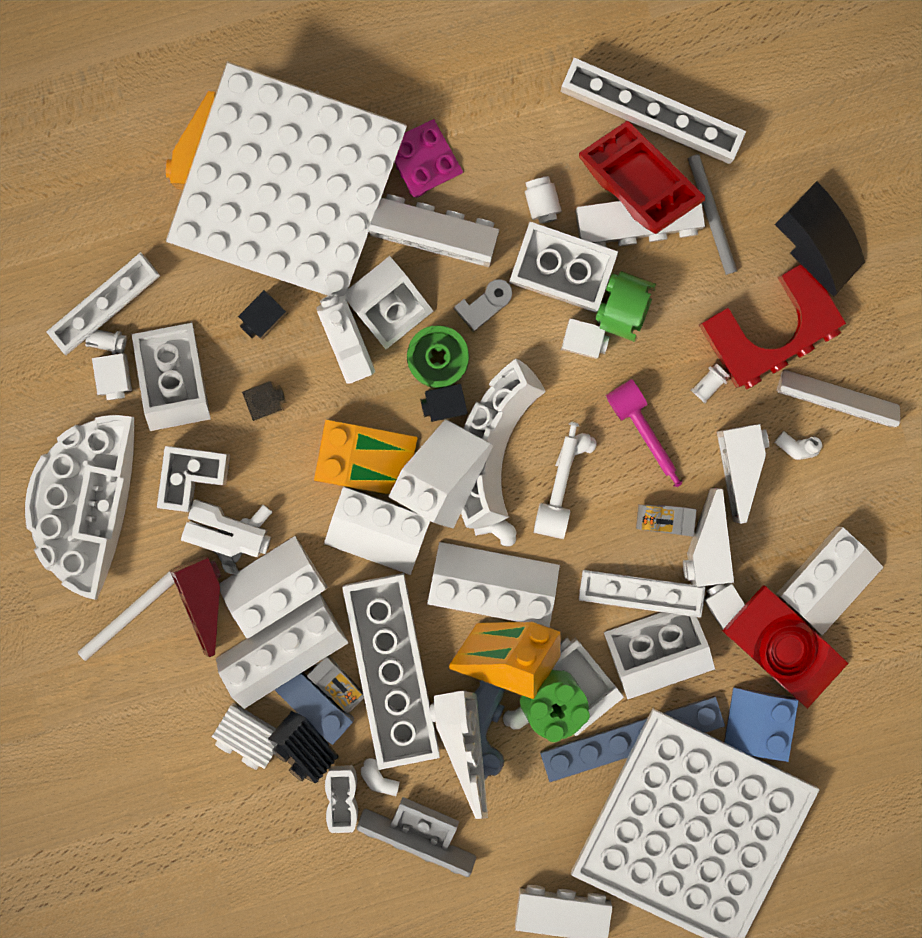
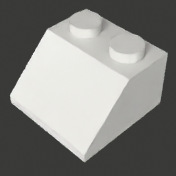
[344,256,433,349]

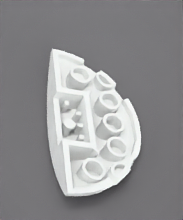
[25,415,134,600]

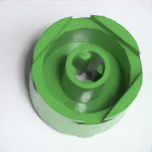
[595,271,656,342]
[407,325,469,388]
[520,669,590,742]

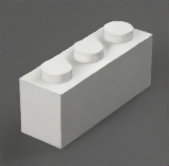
[515,885,612,938]

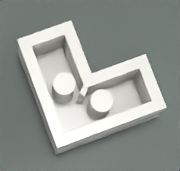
[157,446,230,512]

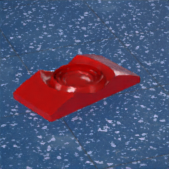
[579,121,705,234]
[722,585,849,709]

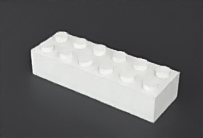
[342,573,440,770]

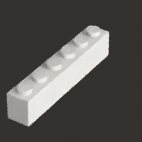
[560,58,746,164]

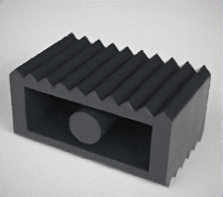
[268,711,339,783]

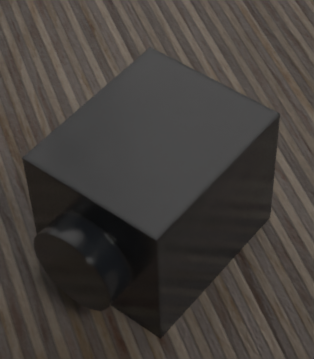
[238,290,288,340]
[420,384,468,422]

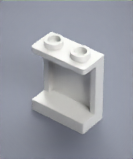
[553,637,624,736]

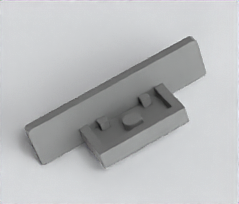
[356,797,476,877]

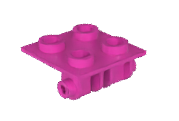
[394,119,464,198]

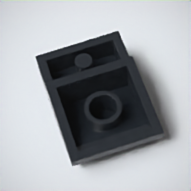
[774,181,865,297]

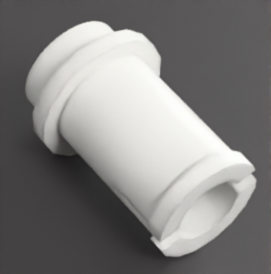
[85,329,127,355]
[691,364,730,403]

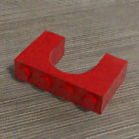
[699,264,846,390]

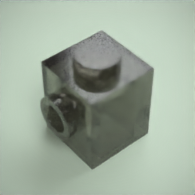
[242,381,287,421]

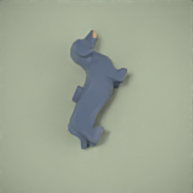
[475,680,506,780]

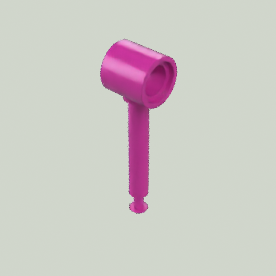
[605,379,683,487]

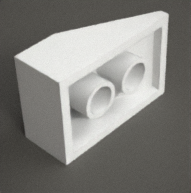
[132,323,211,431]
[389,419,494,528]
[716,424,769,524]
[683,488,734,587]

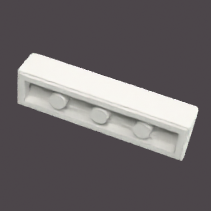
[46,252,160,355]
[776,370,900,427]

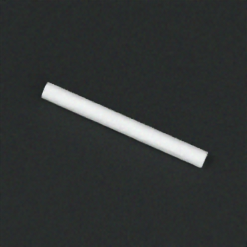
[78,571,174,661]

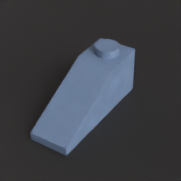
[275,672,355,745]

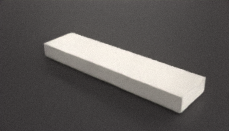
[579,570,706,617]

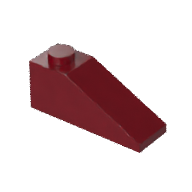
[169,556,221,658]

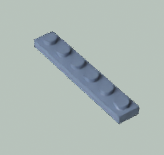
[540,696,725,782]

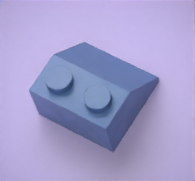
[724,687,798,762]

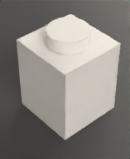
[561,319,610,359]
[92,353,132,400]
[704,583,745,630]

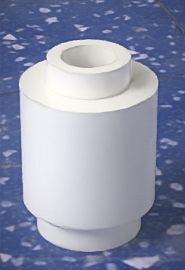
[524,176,562,224]

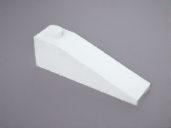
[430,691,488,819]

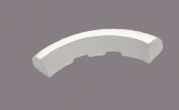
[461,359,546,529]

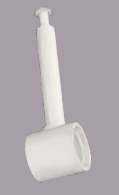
[533,422,580,539]

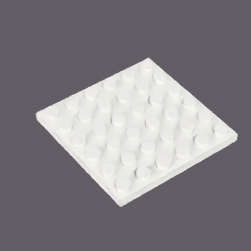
[166,61,407,297]
[571,708,819,938]

